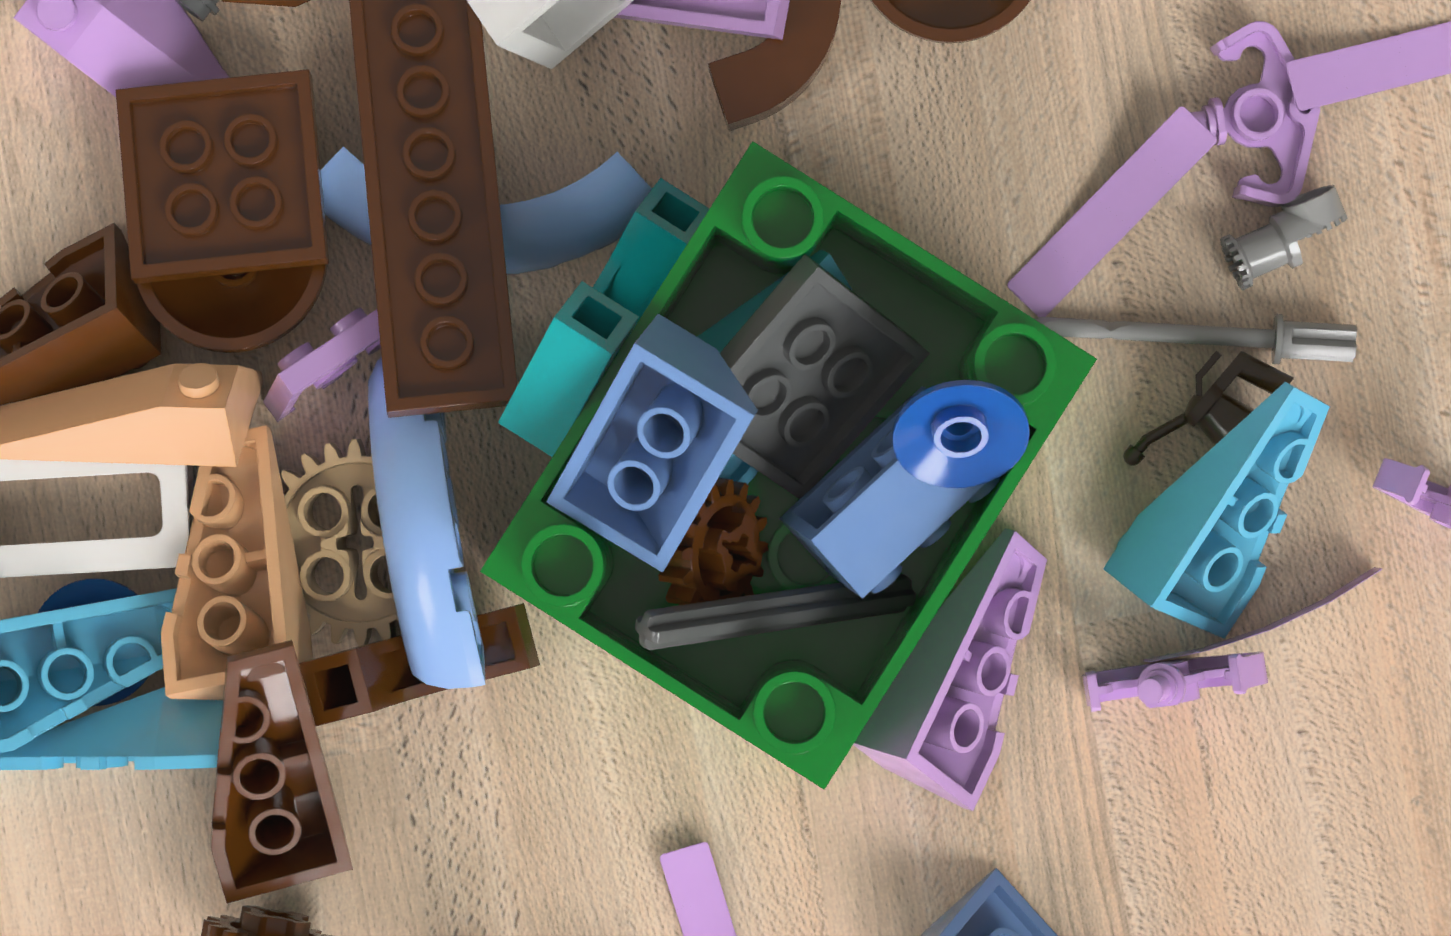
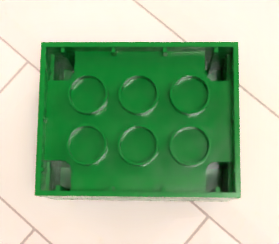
[480,141,1097,790]

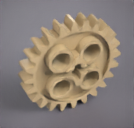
[280,439,464,646]

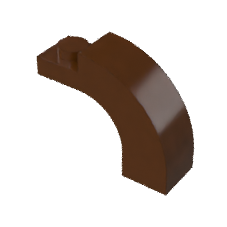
[708,0,841,131]
[299,603,540,726]

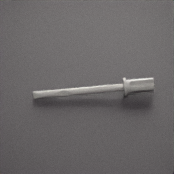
[1034,314,1357,365]

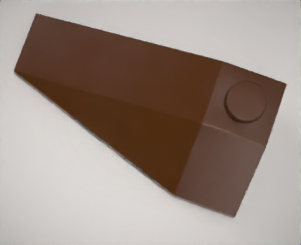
[0,223,161,405]

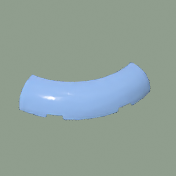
[321,146,652,274]
[368,357,486,689]

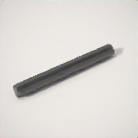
[635,574,916,650]

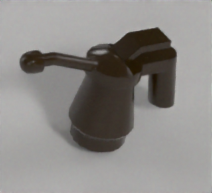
[1123,351,1294,466]

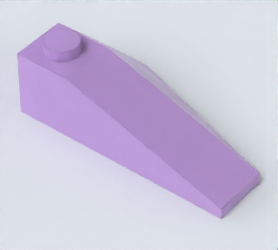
[13,0,230,97]
[853,528,1047,811]

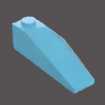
[1103,382,1330,639]
[0,588,177,753]
[0,687,223,770]

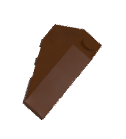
[210,640,353,904]

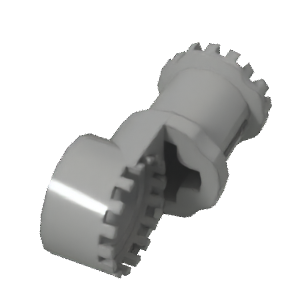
[1220,185,1348,290]

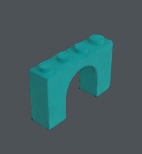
[498,178,709,457]

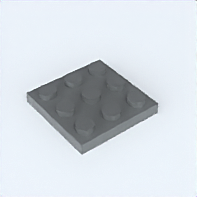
[720,254,930,499]

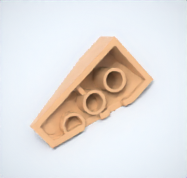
[0,363,263,467]
[161,425,313,700]

